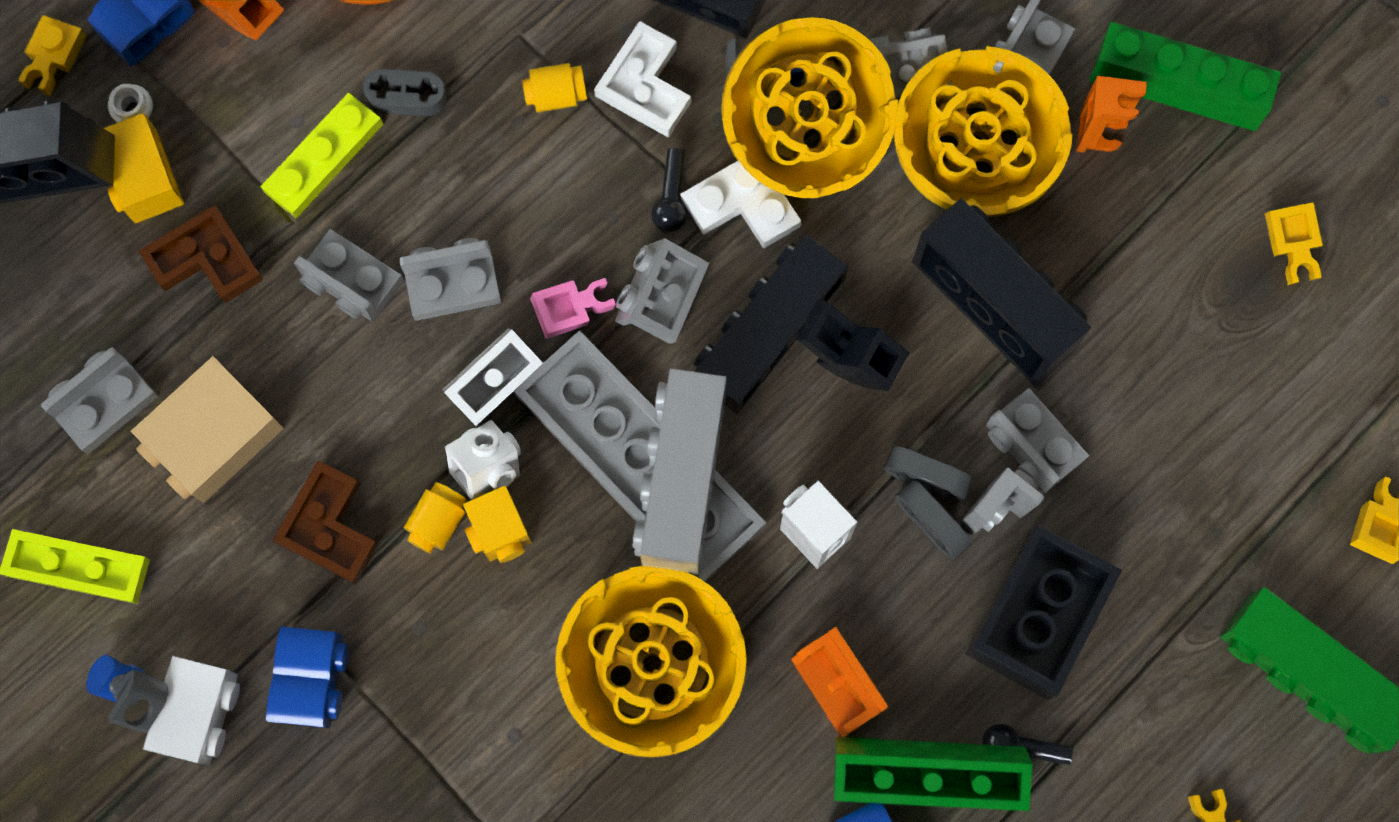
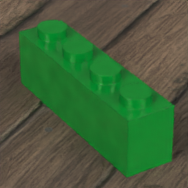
[1089,22,1281,132]
[1219,587,1399,754]
[833,737,1032,811]

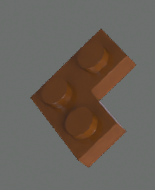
[138,205,263,303]
[272,461,378,584]

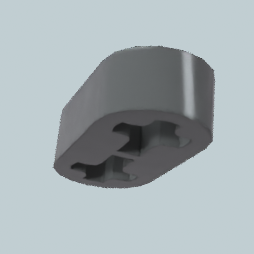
[363,69,447,116]
[884,446,973,502]
[895,480,971,560]

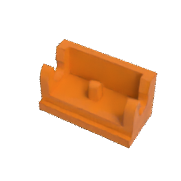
[1076,76,1147,153]
[791,627,888,737]

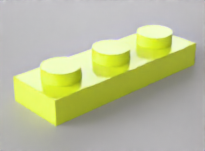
[260,92,383,219]
[0,529,150,604]

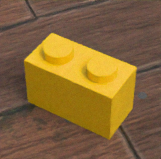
[104,113,185,224]

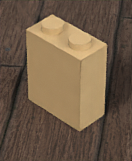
[131,356,284,504]

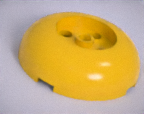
[721,17,898,198]
[894,46,1073,217]
[555,566,746,757]

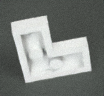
[594,21,691,138]
[680,161,801,249]

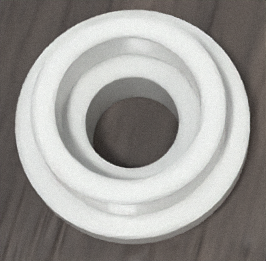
[108,84,153,123]

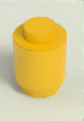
[522,63,587,113]
[403,482,467,554]

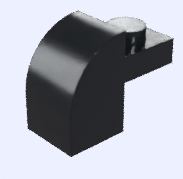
[796,301,909,391]

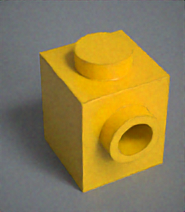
[463,485,532,563]

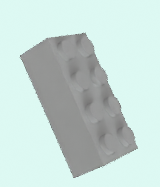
[633,368,726,578]

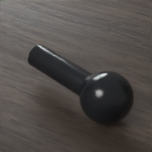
[651,148,686,232]
[982,724,1073,766]

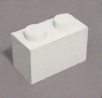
[442,328,543,426]
[780,481,857,569]
[143,656,240,766]

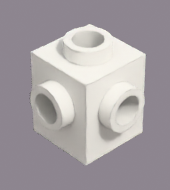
[445,420,521,500]

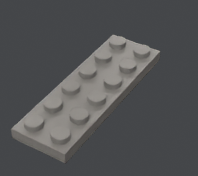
[513,330,766,582]

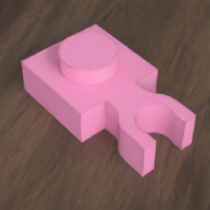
[530,278,616,339]

